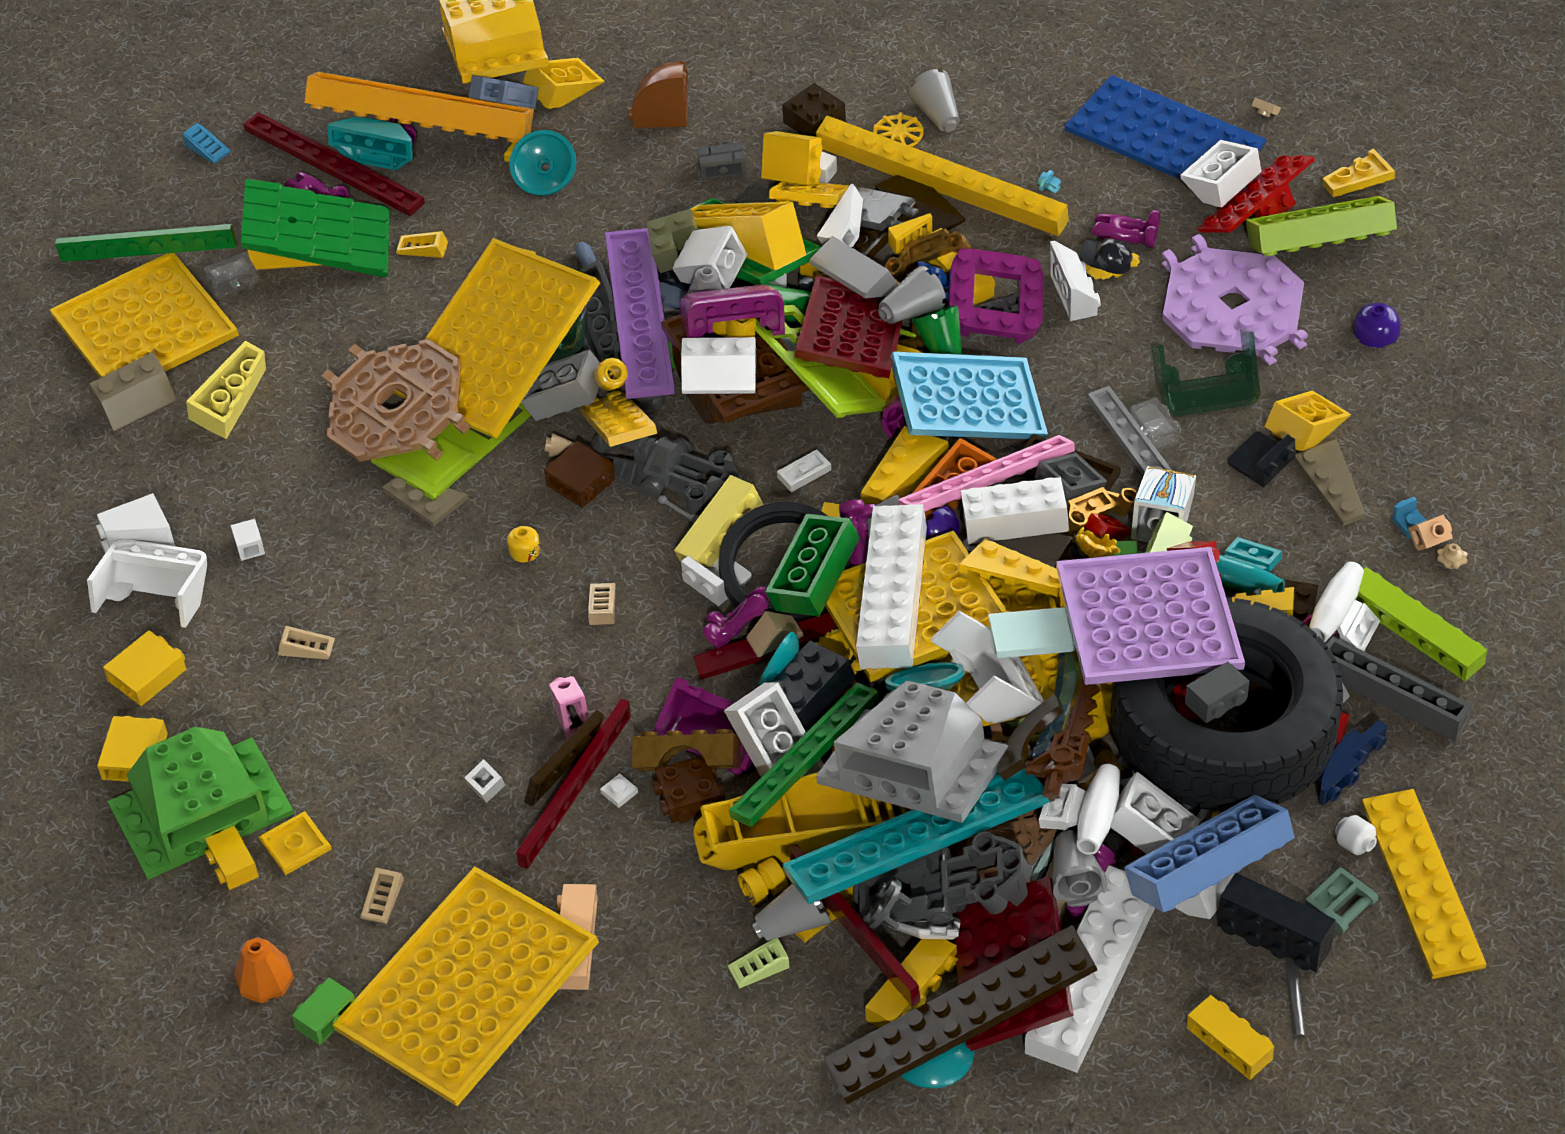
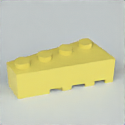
[186,341,266,439]
[674,475,764,569]

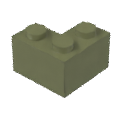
[647,209,699,273]

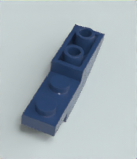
[1319,720,1387,806]

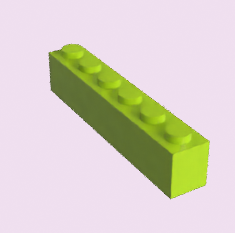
[1355,567,1487,681]

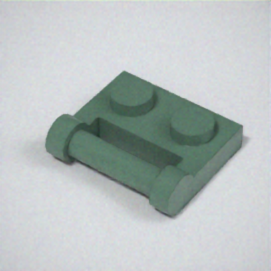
[1305,867,1378,934]

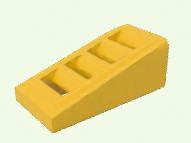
[888,213,932,254]
[396,231,448,258]

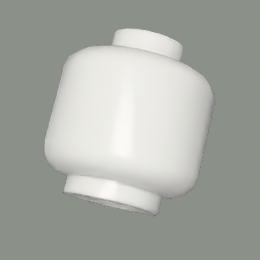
[1335,815,1377,855]

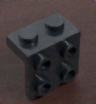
[1227,431,1296,488]

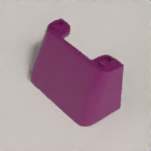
[680,285,785,338]
[653,677,754,776]

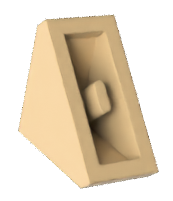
[746,611,804,658]

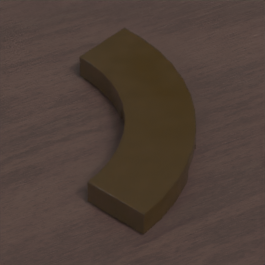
[998,694,1064,780]

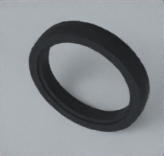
[719,502,852,623]

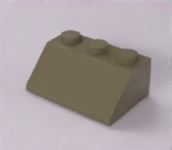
[89,352,177,432]

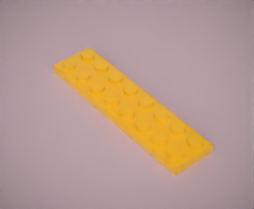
[1361,789,1486,979]

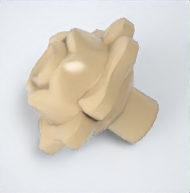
[1437,543,1467,569]

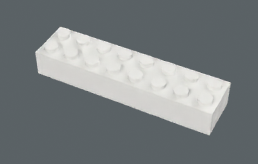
[856,504,927,669]
[1025,866,1155,1073]

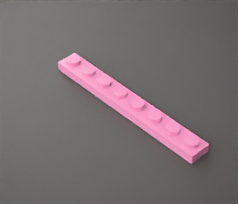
[898,435,1075,512]

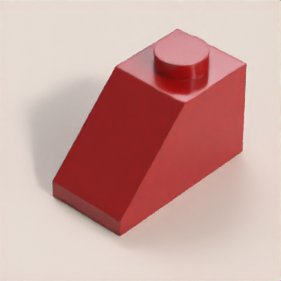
[1083,513,1132,541]

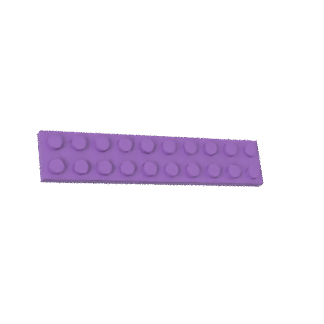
[605,228,675,399]

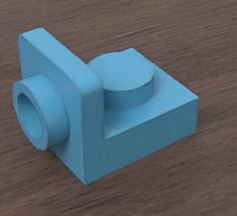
[1392,497,1426,539]

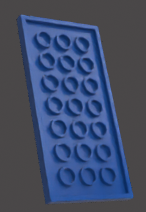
[1065,75,1266,180]

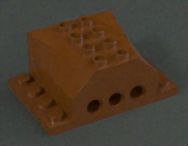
[661,315,811,424]

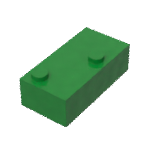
[765,514,860,617]

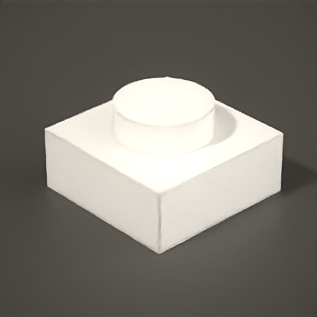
[600,773,638,808]

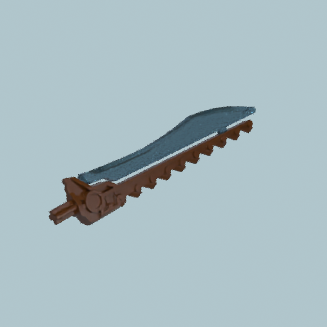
[1025,647,1101,801]

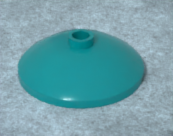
[509,130,577,196]
[757,632,800,687]
[885,662,965,691]
[901,1041,974,1088]

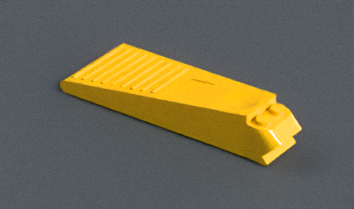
[693,772,913,872]

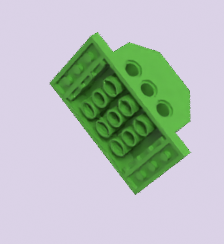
[107,727,294,880]

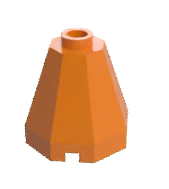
[234,937,294,1003]

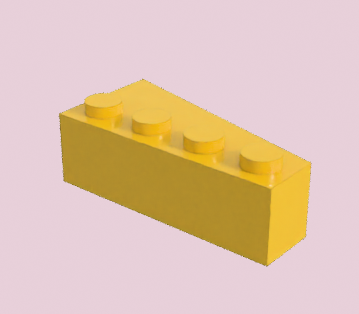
[861,426,949,505]

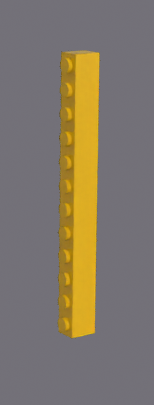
[816,116,1069,236]

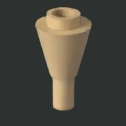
[545,433,590,457]

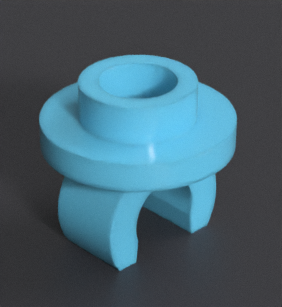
[1037,170,1061,193]

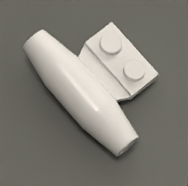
[1309,562,1380,651]
[1039,764,1120,855]

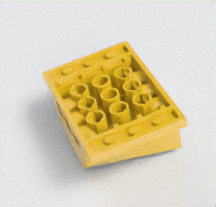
[438,0,549,84]

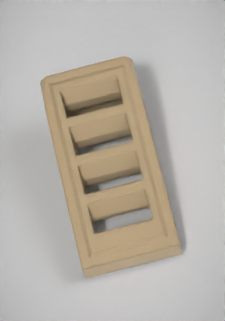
[588,583,616,625]
[278,626,335,659]
[360,868,404,924]

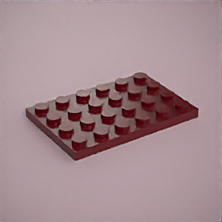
[794,275,903,379]
[953,876,1074,1051]

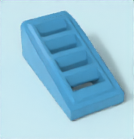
[182,123,231,164]

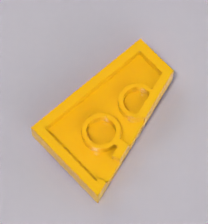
[1323,149,1395,197]

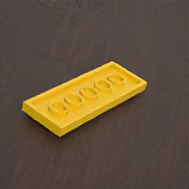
[579,391,657,447]

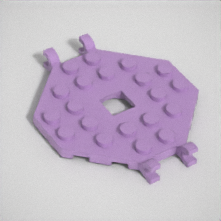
[1161,234,1308,366]

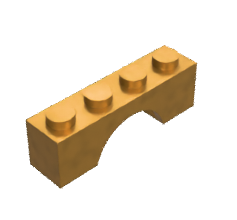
[632,729,741,771]

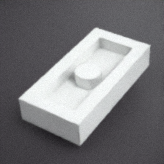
[777,450,831,492]

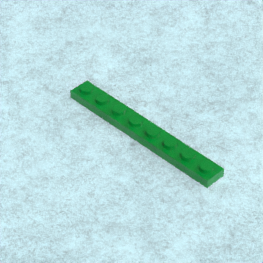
[55,224,238,262]
[729,683,879,827]

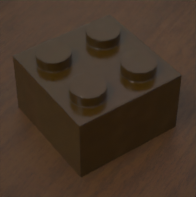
[782,83,846,137]

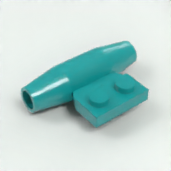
[1216,537,1285,595]

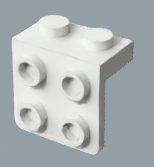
[681,556,752,606]

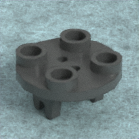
[862,879,912,930]

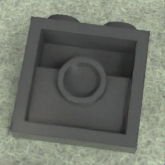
[1034,452,1107,503]

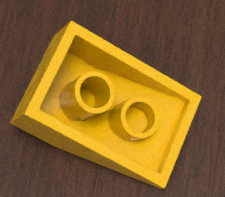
[522,58,605,109]
[1264,390,1351,451]

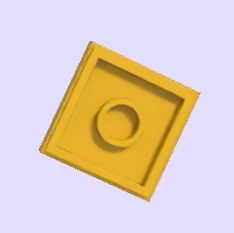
[259,811,332,875]

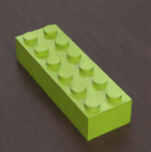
[1246,196,1397,256]

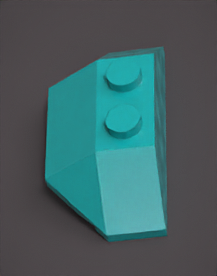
[327,116,413,171]

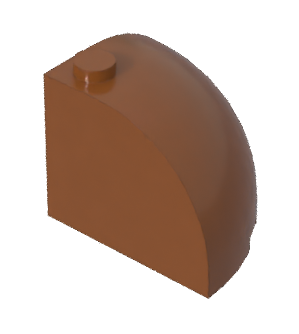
[629,61,688,128]

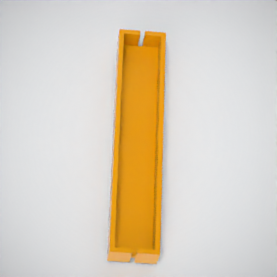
[304,72,534,143]

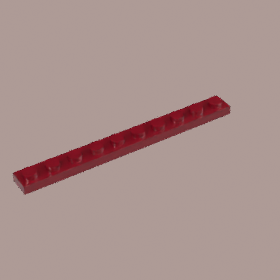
[243,112,425,216]

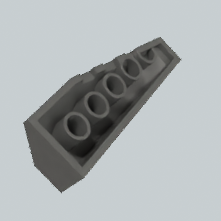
[575,259,621,391]

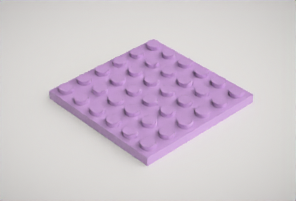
[1056,547,1245,685]

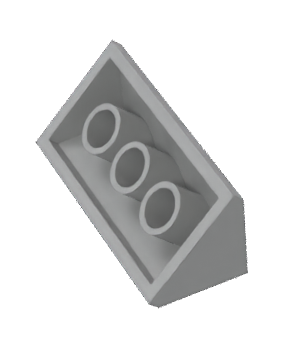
[809,236,898,298]

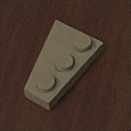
[382,477,469,527]

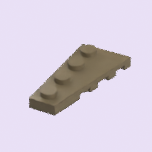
[1293,439,1365,526]

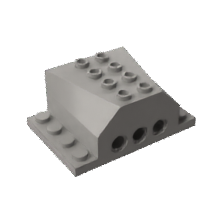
[816,681,1009,823]

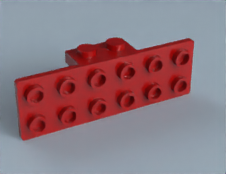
[1197,155,1315,233]

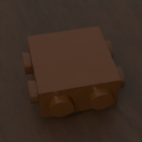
[544,441,615,508]
[652,755,725,823]

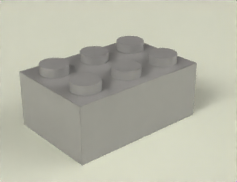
[521,349,600,421]

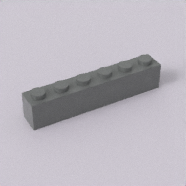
[1326,636,1472,741]

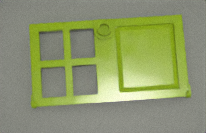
[755,305,887,418]
[371,403,531,500]

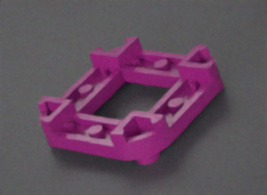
[948,249,1044,344]

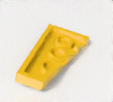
[958,539,1060,597]

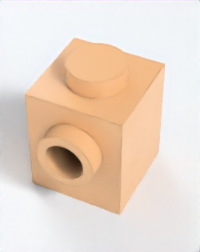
[1408,515,1453,551]

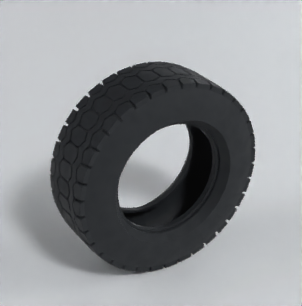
[1111,598,1343,812]

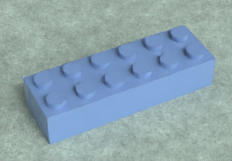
[1124,795,1295,912]

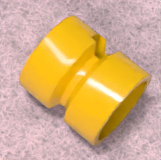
[738,858,788,906]

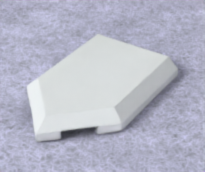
[895,917,960,939]

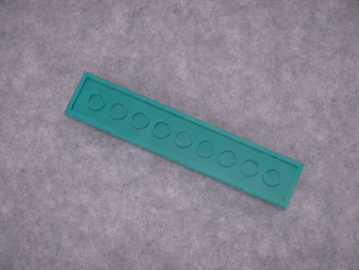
[783,768,1052,905]

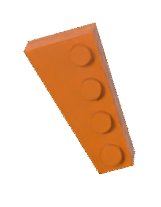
[912,438,998,521]

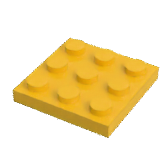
[769,181,850,208]

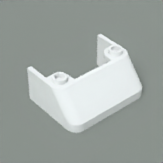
[87,539,207,628]
[931,611,1044,724]

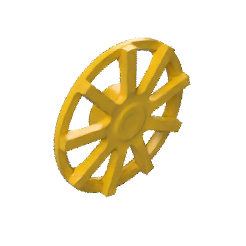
[873,112,924,147]

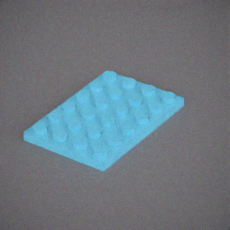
[890,352,1048,439]

